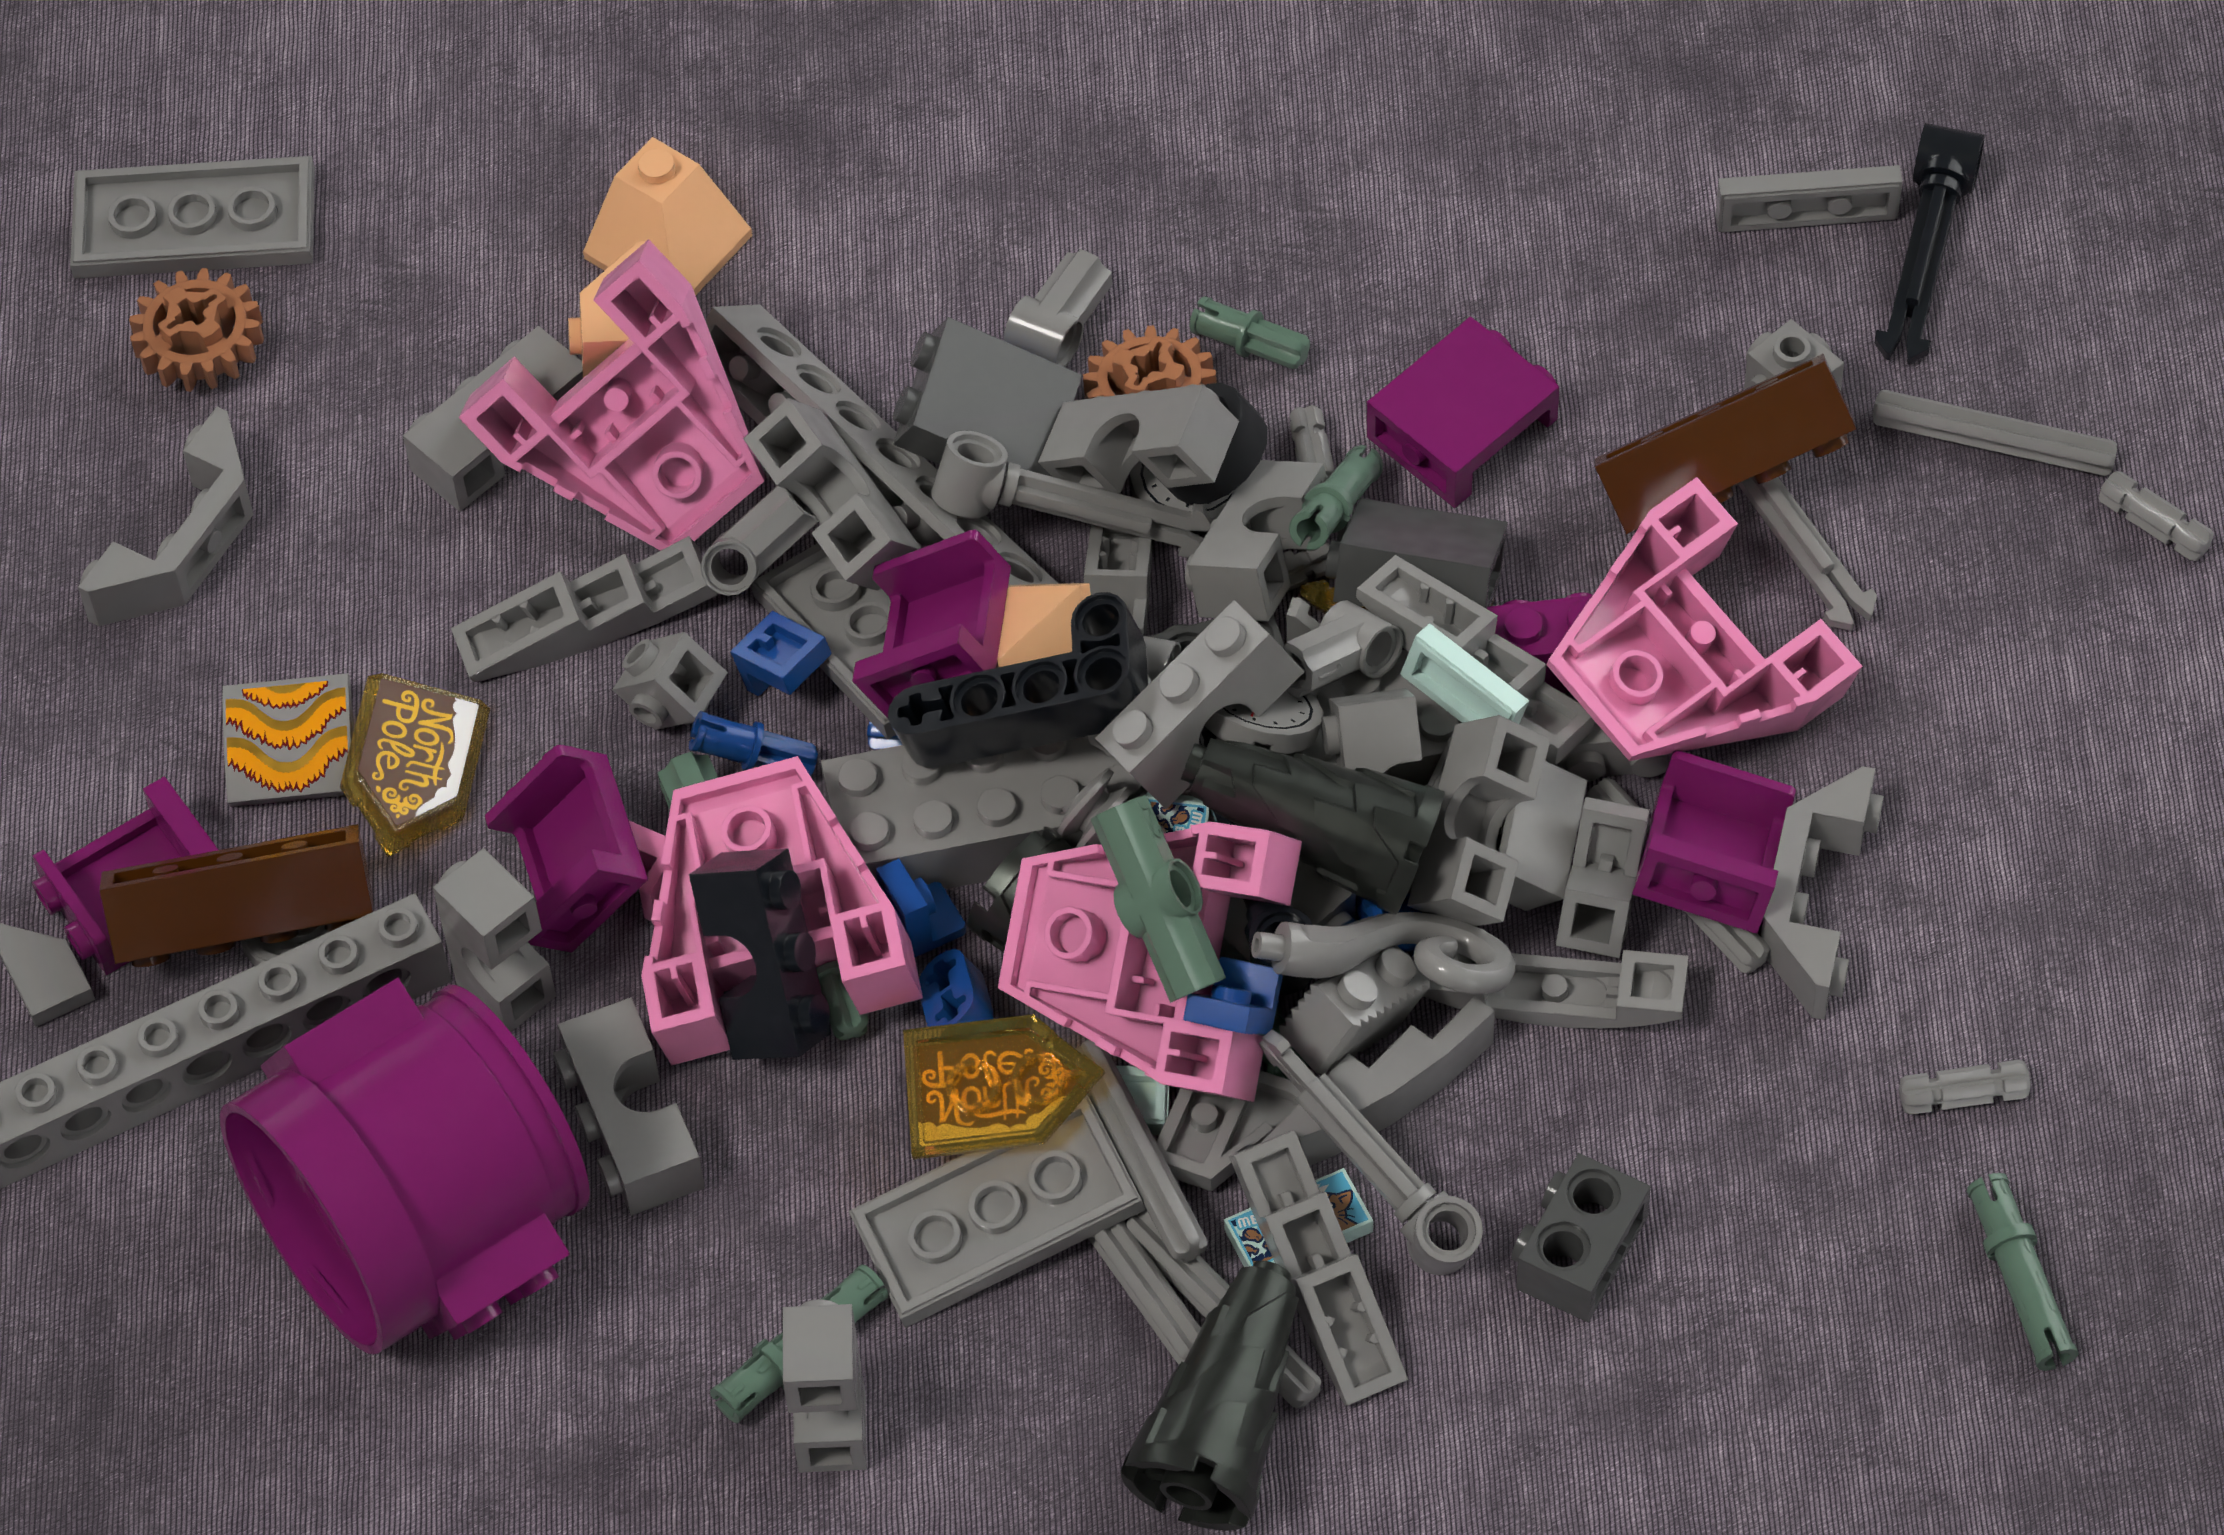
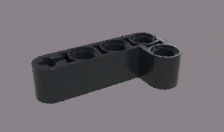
[888,592,1148,768]

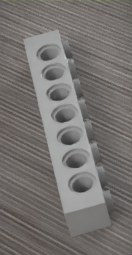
[705,304,1059,585]
[0,893,452,1189]

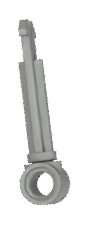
[931,431,1213,558]
[1736,476,1877,631]
[1259,1029,1483,1275]

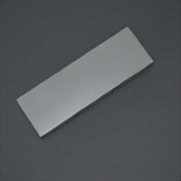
[1715,165,1902,232]

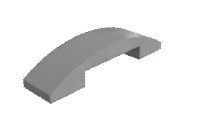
[1423,950,1689,1029]

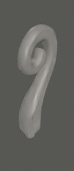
[1251,912,1515,994]

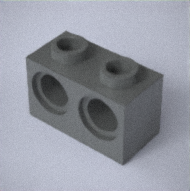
[1511,1153,1651,1323]

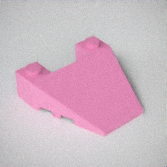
[458,239,766,551]
[1546,477,1863,761]
[641,756,923,1065]
[998,821,1302,1102]

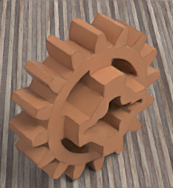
[129,268,264,392]
[1083,325,1217,399]

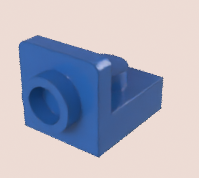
[730,610,832,696]
[876,858,966,957]
[1183,957,1283,1035]

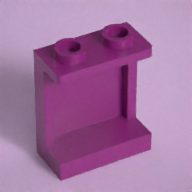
[1367,316,1560,509]
[852,530,1011,719]
[484,745,648,953]
[1632,750,1796,934]
[31,776,218,976]

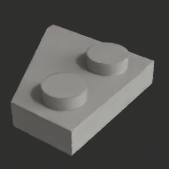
[1156,1070,1301,1191]

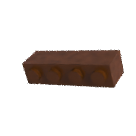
[1595,354,1856,534]
[99,824,373,967]

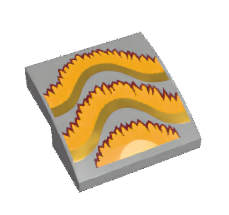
[222,673,357,807]

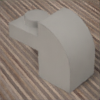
[1556,797,1650,958]

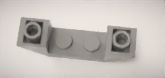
[78,406,254,626]
[1761,766,1884,1020]

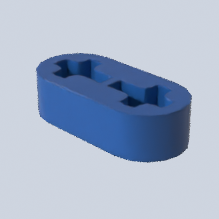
[919,949,993,1045]

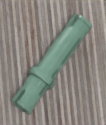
[1289,445,1383,550]
[1966,1173,2079,1371]
[710,1264,889,1424]

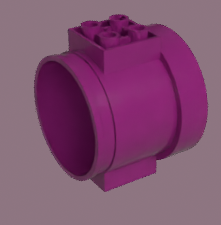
[220,977,590,1355]

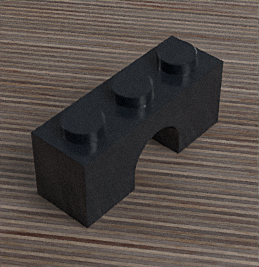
[689,848,831,1060]

